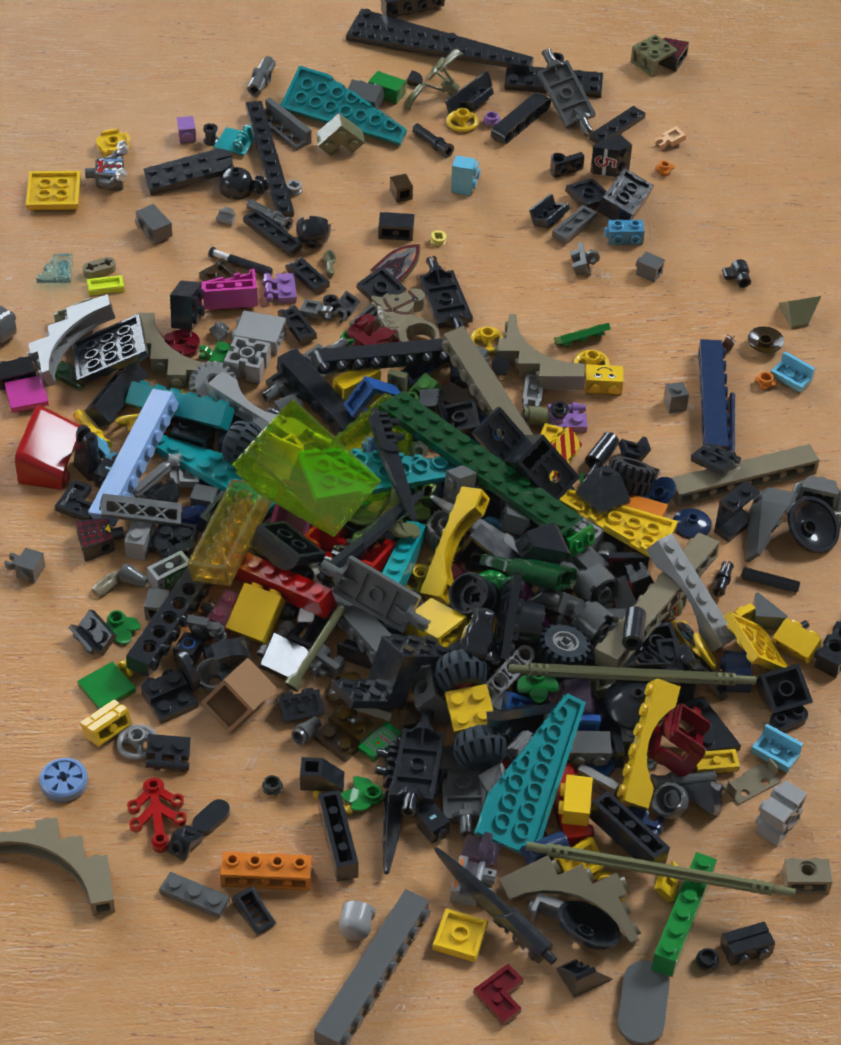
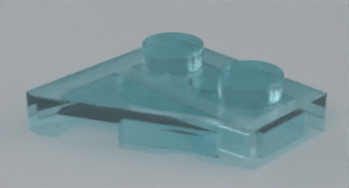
[36,253,73,283]

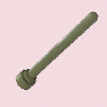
[284,605,345,692]

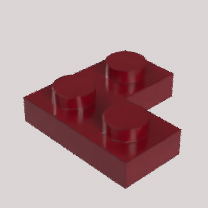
[473,963,524,1026]

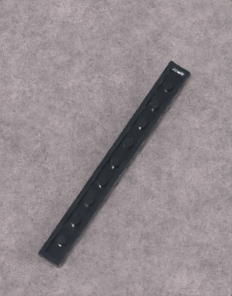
[245,101,294,217]

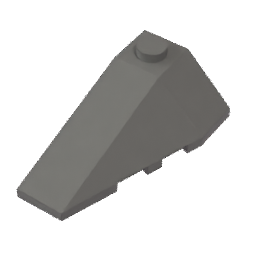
[745,487,798,562]

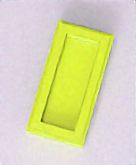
[87,275,125,296]

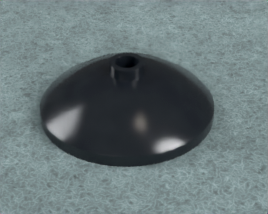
[788,496,840,553]
[604,680,666,730]
[557,900,621,951]

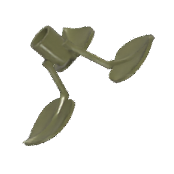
[406,49,463,110]
[342,487,431,538]

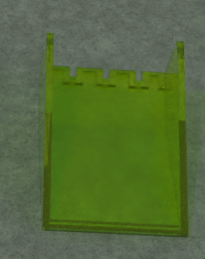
[232,399,381,537]

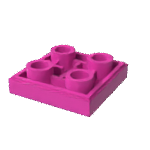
[4,376,49,413]

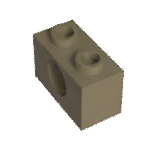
[782,858,833,894]

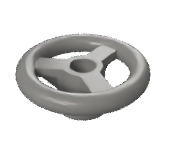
[116,724,157,760]

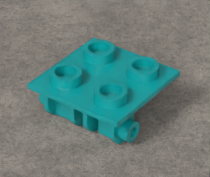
[213,125,255,156]

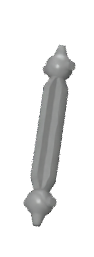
[131,453,182,497]

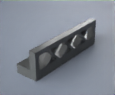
[265,97,312,151]
[99,493,181,527]

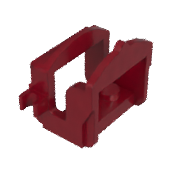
[347,313,400,346]
[647,704,710,776]

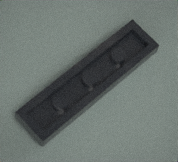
[589,106,646,144]
[243,209,303,256]

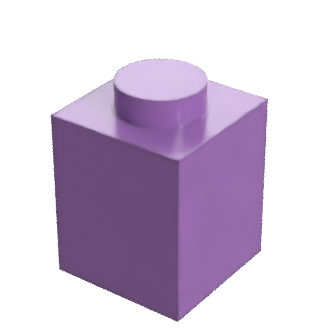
[177,116,196,143]

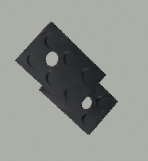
[471,407,580,500]
[330,634,450,709]

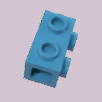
[604,220,645,245]

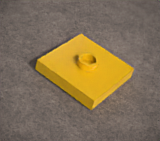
[432,908,489,962]

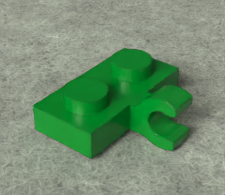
[199,341,231,363]

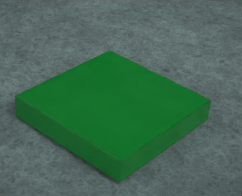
[77,661,136,710]

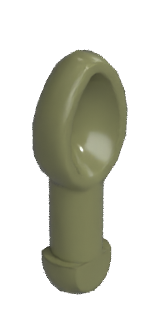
[323,250,336,277]

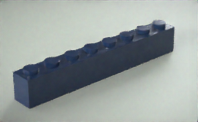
[698,339,731,451]

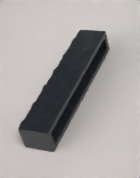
[276,348,364,443]

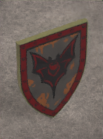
[370,244,421,283]

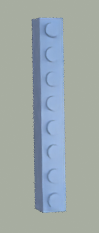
[88,389,179,527]

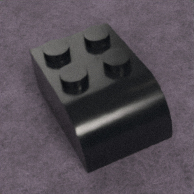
[250,521,326,570]

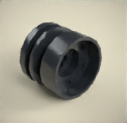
[449,572,500,619]

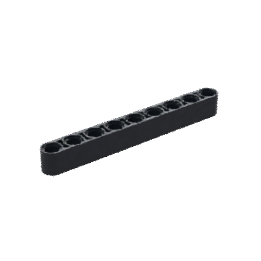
[311,338,451,374]

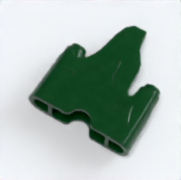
[480,554,577,591]

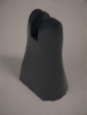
[73,425,102,481]

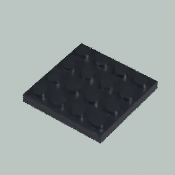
[72,314,149,386]

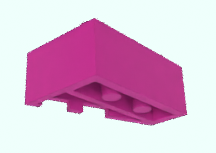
[202,269,258,310]

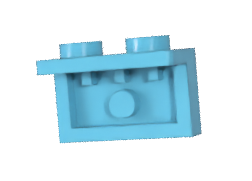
[770,352,815,393]
[751,724,803,773]

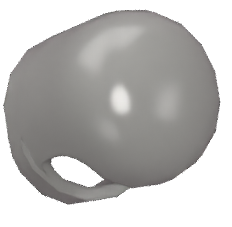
[338,901,376,941]

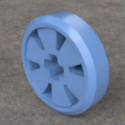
[39,758,88,802]

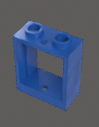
[343,376,400,421]

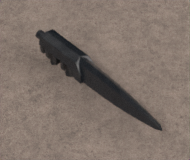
[368,408,417,522]
[316,491,425,581]
[374,737,403,875]
[434,847,557,965]

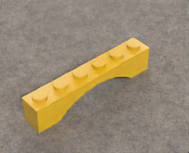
[420,486,490,605]
[617,678,680,810]

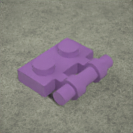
[262,273,297,303]
[548,402,588,432]

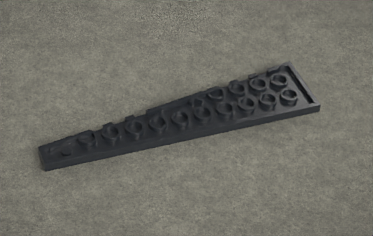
[346,9,534,72]

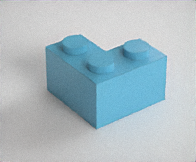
[451,155,481,196]

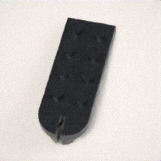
[143,149,234,195]

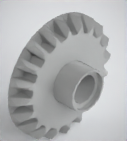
[189,361,238,397]

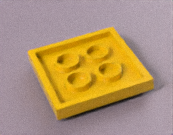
[26,171,81,210]
[724,611,788,671]

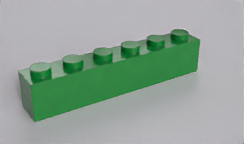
[651,852,717,978]

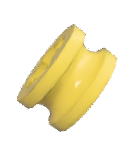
[430,230,446,246]

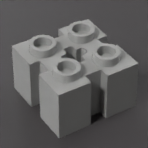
[224,336,271,384]
[755,780,807,847]

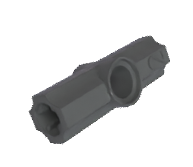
[247,56,276,97]

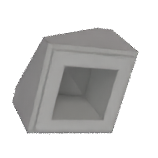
[479,762,506,792]

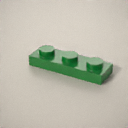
[554,323,611,347]

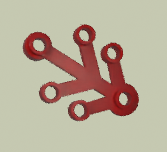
[127,778,187,853]

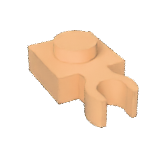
[655,126,686,150]

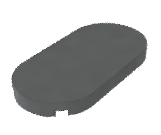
[617,961,670,1045]

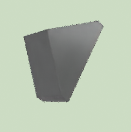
[753,592,788,630]

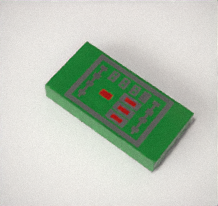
[358,721,402,762]

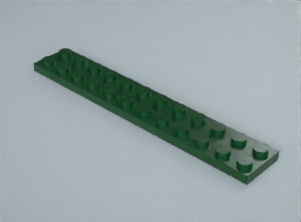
[378,391,584,537]

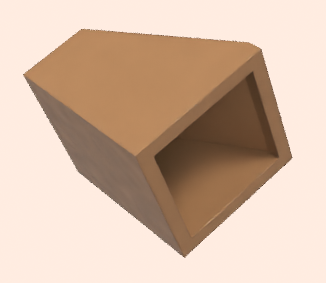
[201,658,277,733]

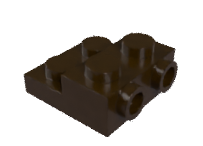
[314,704,374,763]

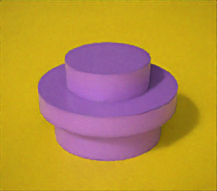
[483,111,500,126]

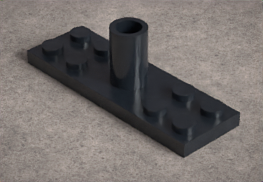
[504,52,603,98]

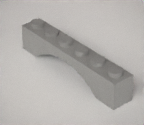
[208,371,310,445]
[646,534,737,653]

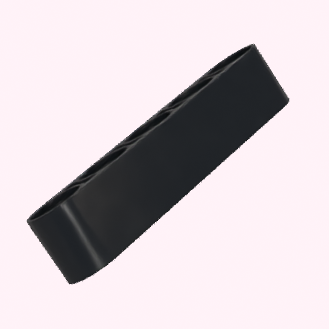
[491,92,551,144]

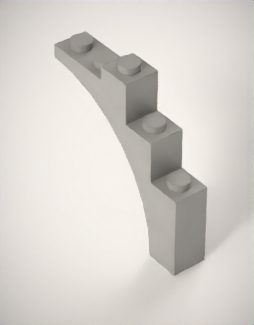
[27,294,116,387]

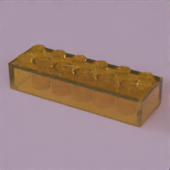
[187,479,273,586]

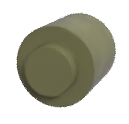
[522,406,550,426]

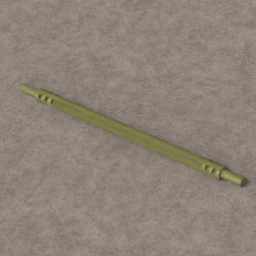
[507,663,756,686]
[526,842,796,898]

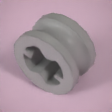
[287,180,302,196]

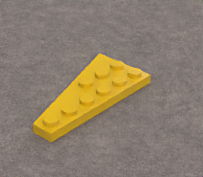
[560,489,678,557]

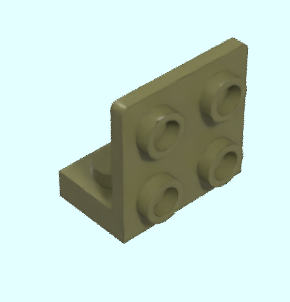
[631,35,677,77]

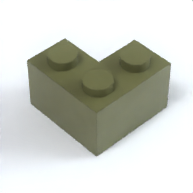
[316,113,365,154]

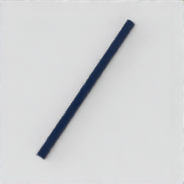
[730,392,735,452]

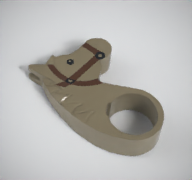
[371,288,439,342]

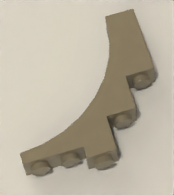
[136,313,204,388]
[495,314,586,390]
[0,817,115,916]
[500,856,641,945]

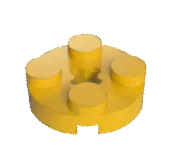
[96,129,130,157]

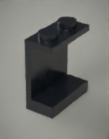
[714,481,760,543]

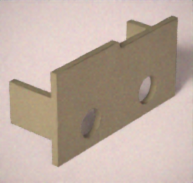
[723,758,781,805]

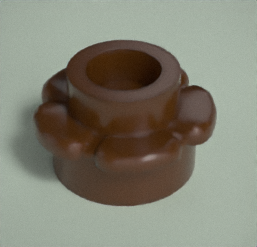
[722,334,736,350]

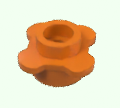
[655,160,675,176]
[754,372,776,390]

